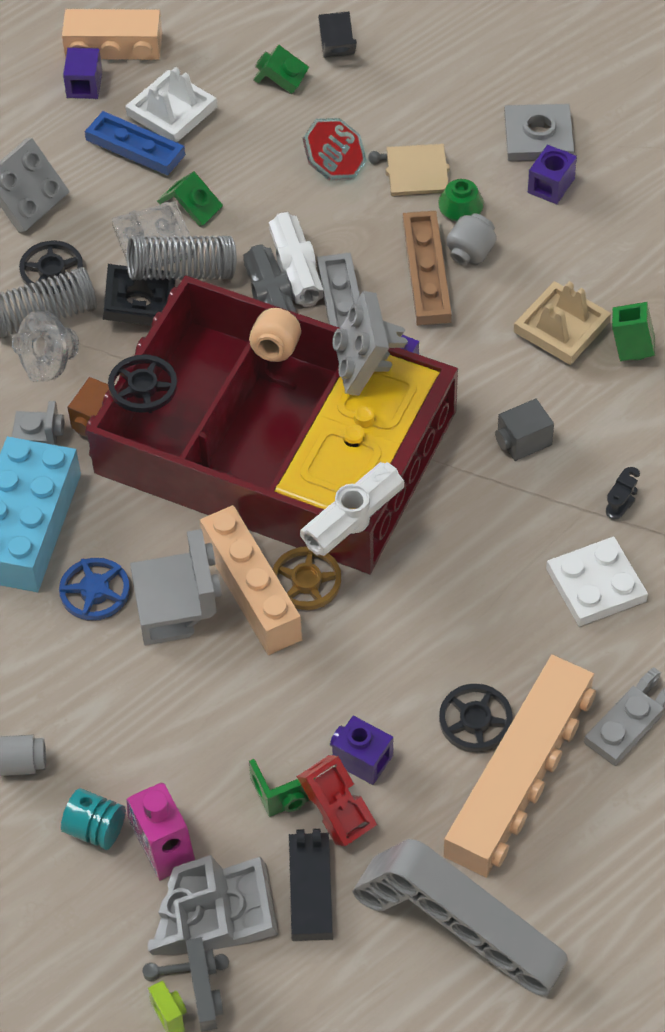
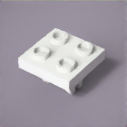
[125,67,217,142]

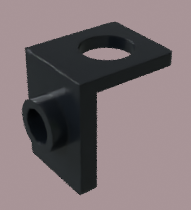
[318,11,357,58]

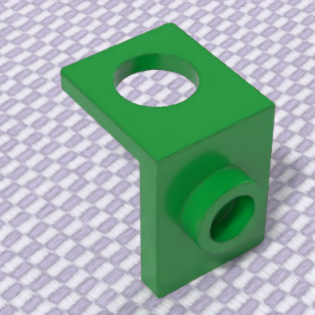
[157,171,223,227]
[249,759,316,817]

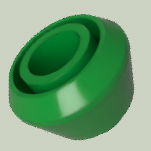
[438,179,484,222]

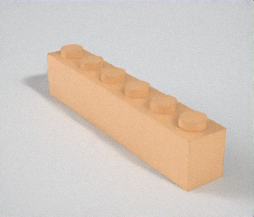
[443,654,596,878]

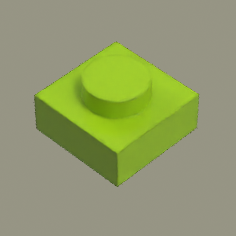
[148,980,187,1032]

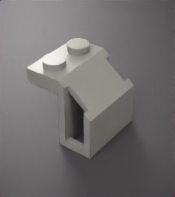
[130,529,222,646]

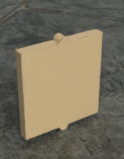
[385,144,450,196]

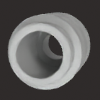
[0,734,46,776]

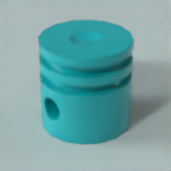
[61,788,126,850]

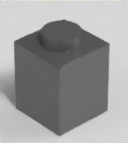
[495,398,554,461]

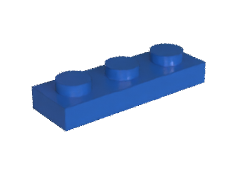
[85,111,186,176]

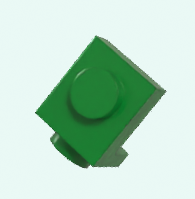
[253,44,309,94]

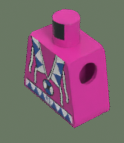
[126,783,195,881]

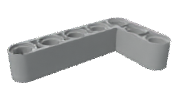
[353,839,568,996]

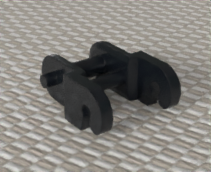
[605,467,640,519]

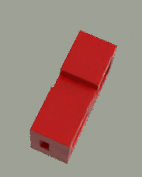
[296,755,377,847]

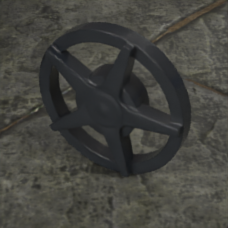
[19,240,83,294]
[108,355,177,413]
[439,684,512,752]

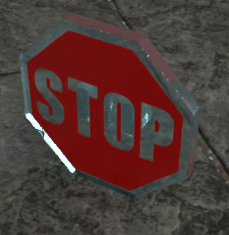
[302,118,367,181]

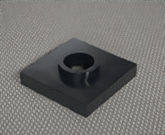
[103,264,176,326]

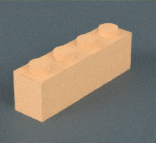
[200,505,302,655]

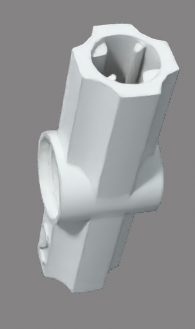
[269,212,324,307]
[300,462,404,556]

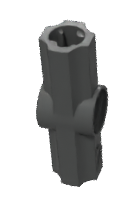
[243,244,296,313]

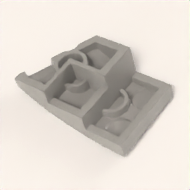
[148,855,278,955]

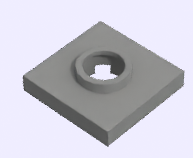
[504,104,574,161]

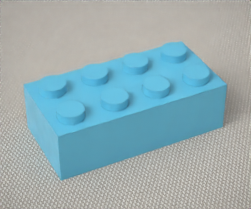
[0,436,81,593]

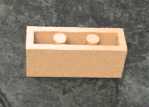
[62,9,162,60]

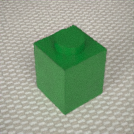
[612,302,655,361]

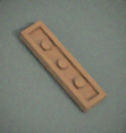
[403,210,451,325]

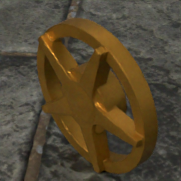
[272,547,341,610]

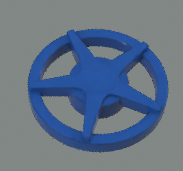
[59,558,130,620]

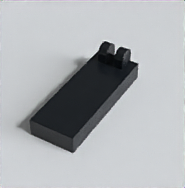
[289,828,333,941]

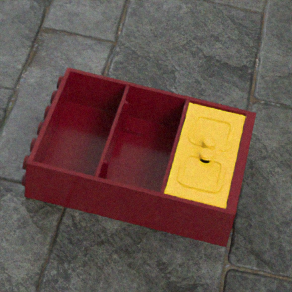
[85,275,458,575]

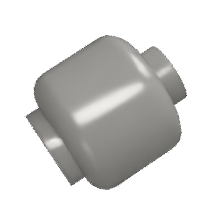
[446,213,497,266]

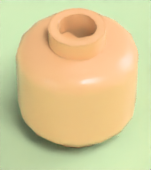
[249,308,301,362]

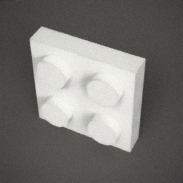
[546,536,648,627]

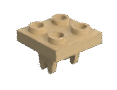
[513,281,611,365]

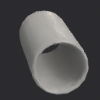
[127,235,237,280]
[0,267,97,339]

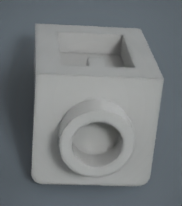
[12,401,65,445]

